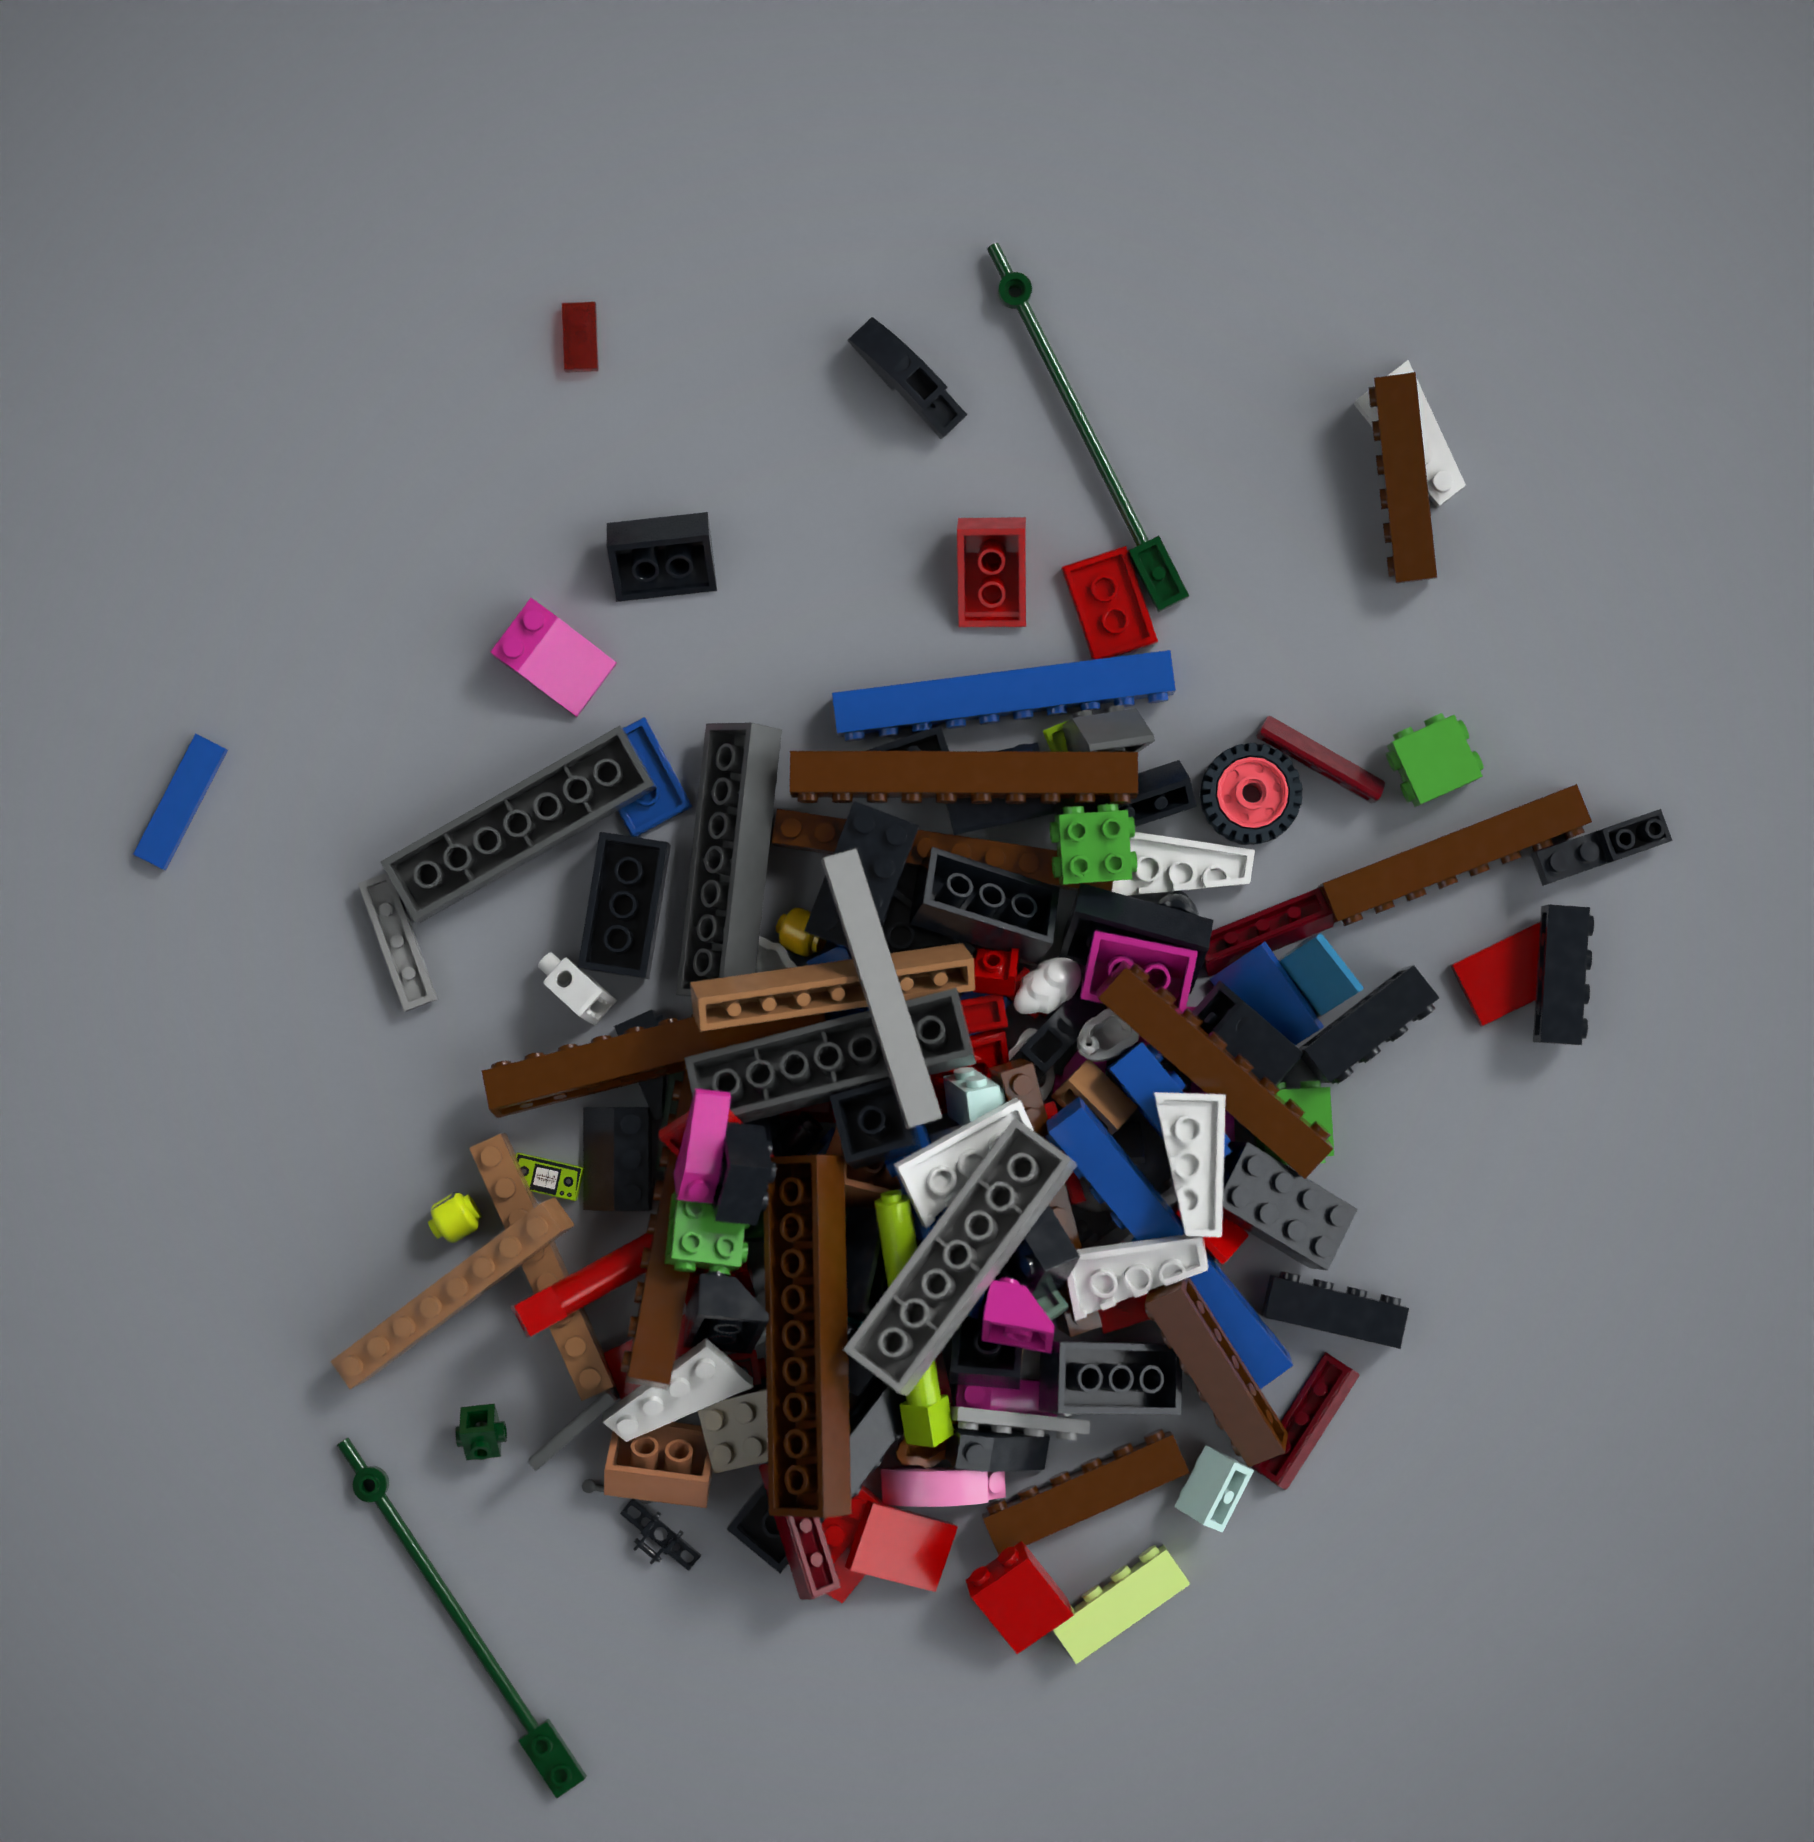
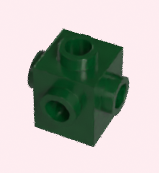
[455,1403,507,1460]

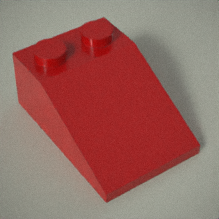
[957,517,1026,627]

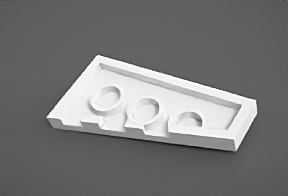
[1354,360,1466,508]
[1112,832,1255,896]
[1153,1092,1225,1237]
[894,1098,1034,1228]
[1067,1235,1208,1321]
[603,1338,753,1442]

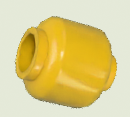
[776,908,827,957]

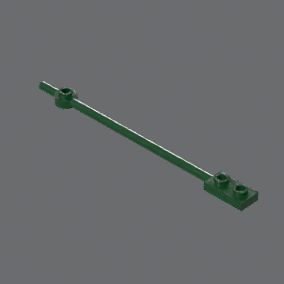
[987,242,1189,613]
[337,1437,587,1799]

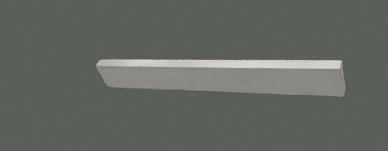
[821,849,942,1129]

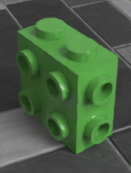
[1386,713,1484,807]
[1049,804,1137,884]
[1254,1080,1334,1165]
[665,1191,749,1276]

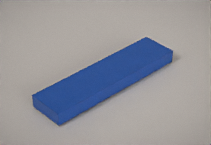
[133,734,228,870]

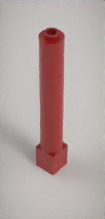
[511,1233,652,1338]

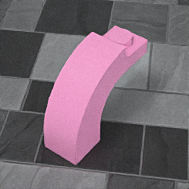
[881,1466,1006,1507]

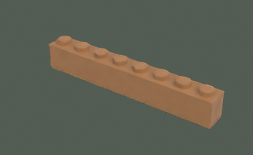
[690,943,975,1031]
[469,1133,615,1401]
[330,1197,575,1389]

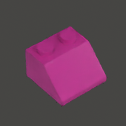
[982,1278,1055,1354]

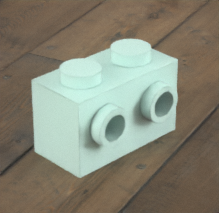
[943,1067,1006,1126]
[1174,1445,1254,1533]

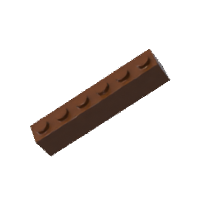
[1368,372,1438,584]
[1144,1277,1288,1467]
[982,1429,1190,1555]

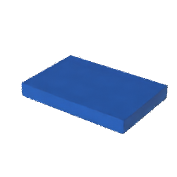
[618,717,693,837]
[1210,942,1324,1045]

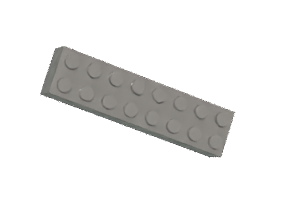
[843,1117,1077,1396]

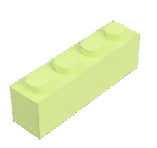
[1053,1544,1190,1664]

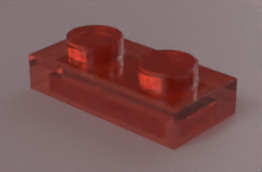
[562,302,599,373]

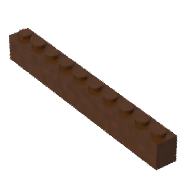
[790,751,1138,805]
[772,809,1113,891]
[482,1013,828,1118]
[621,1070,693,1390]

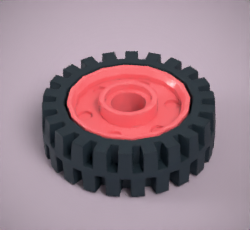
[1200,743,1303,845]

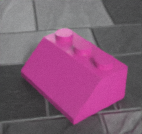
[1080,930,1198,1012]

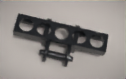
[620,1499,701,1571]

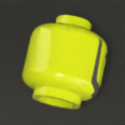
[428,1192,482,1243]

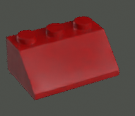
[788,1484,887,1603]

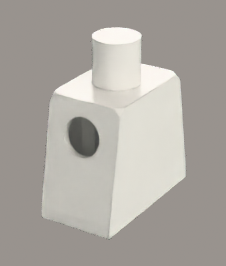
[538,952,618,1026]

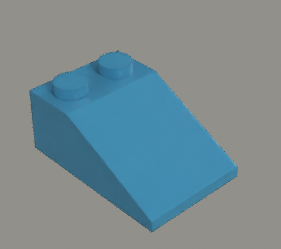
[1279,933,1364,1017]

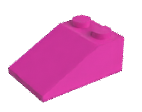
[490,598,617,717]

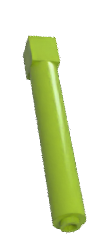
[875,1190,954,1448]

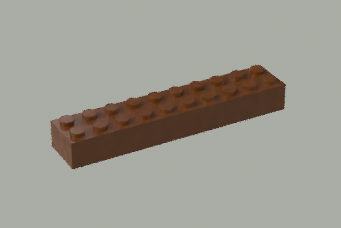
[764,1155,851,1518]

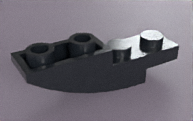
[847,317,967,439]
[1531,809,1672,886]
[1009,985,1108,1080]

